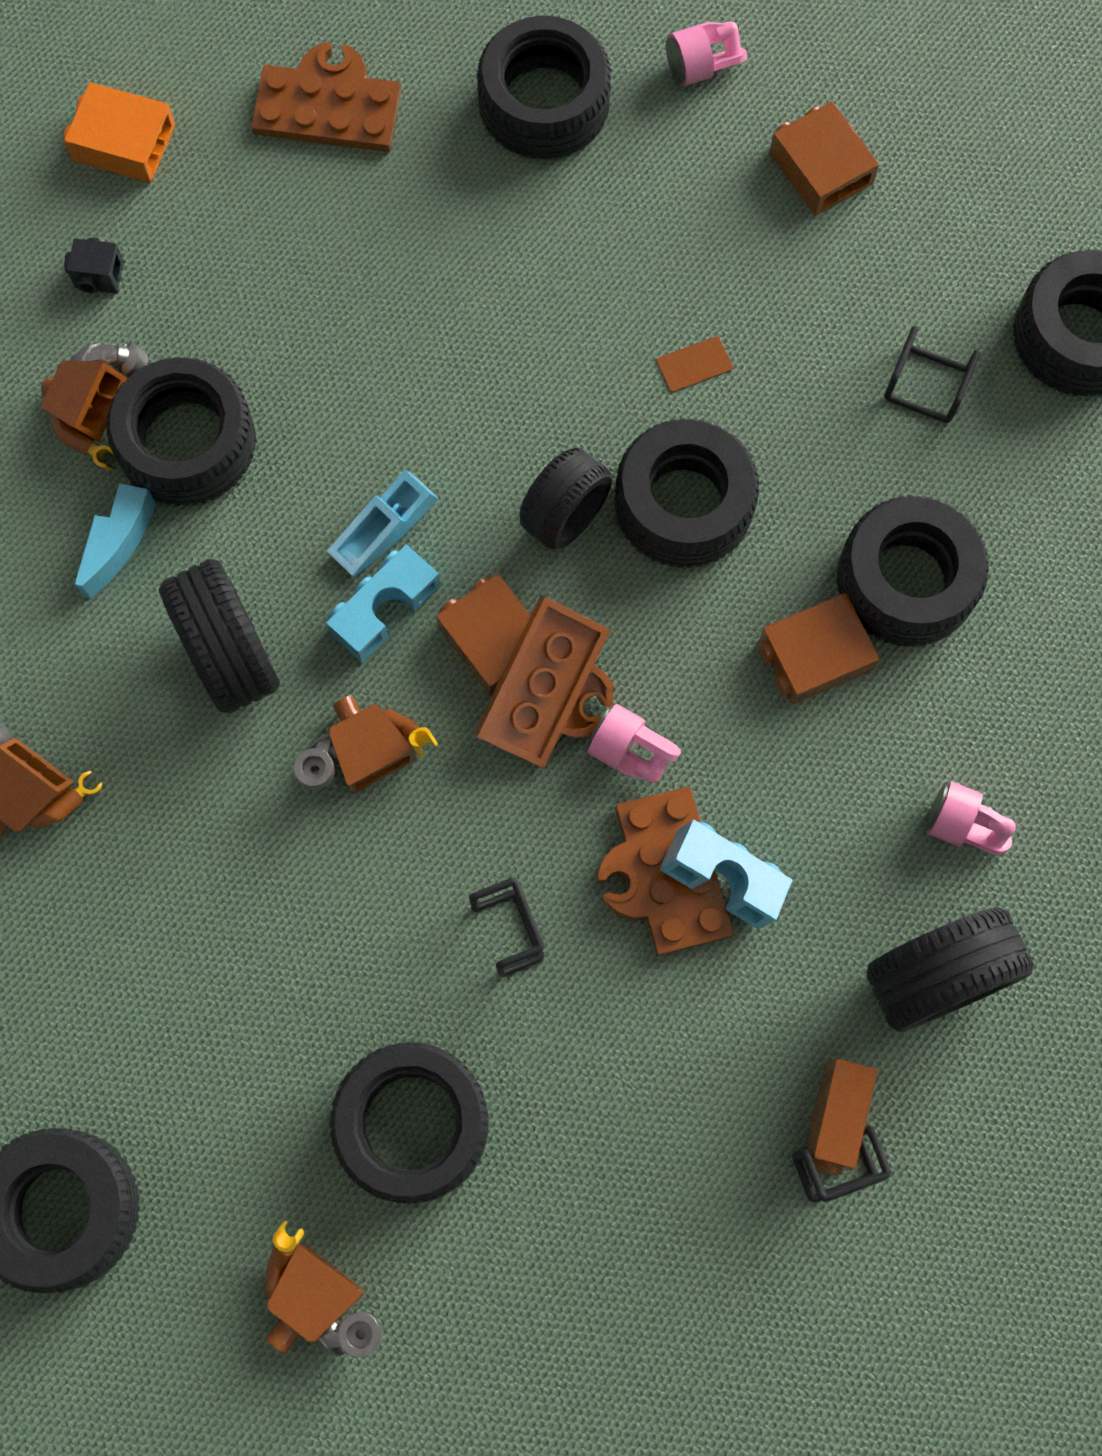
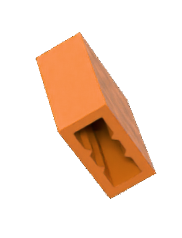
[64,82,176,183]

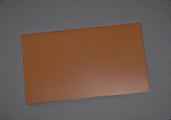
[656,336,734,392]

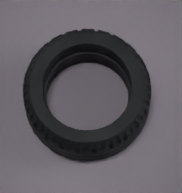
[519,448,612,549]

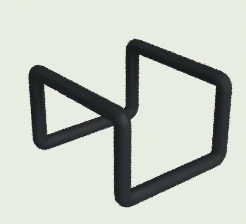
[884,326,981,423]
[469,878,544,977]
[792,1125,891,1202]

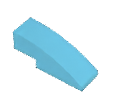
[327,470,439,577]
[75,484,156,598]

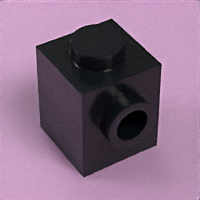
[64,238,124,293]

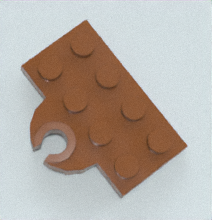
[251,42,401,152]
[473,595,614,768]
[597,786,734,957]

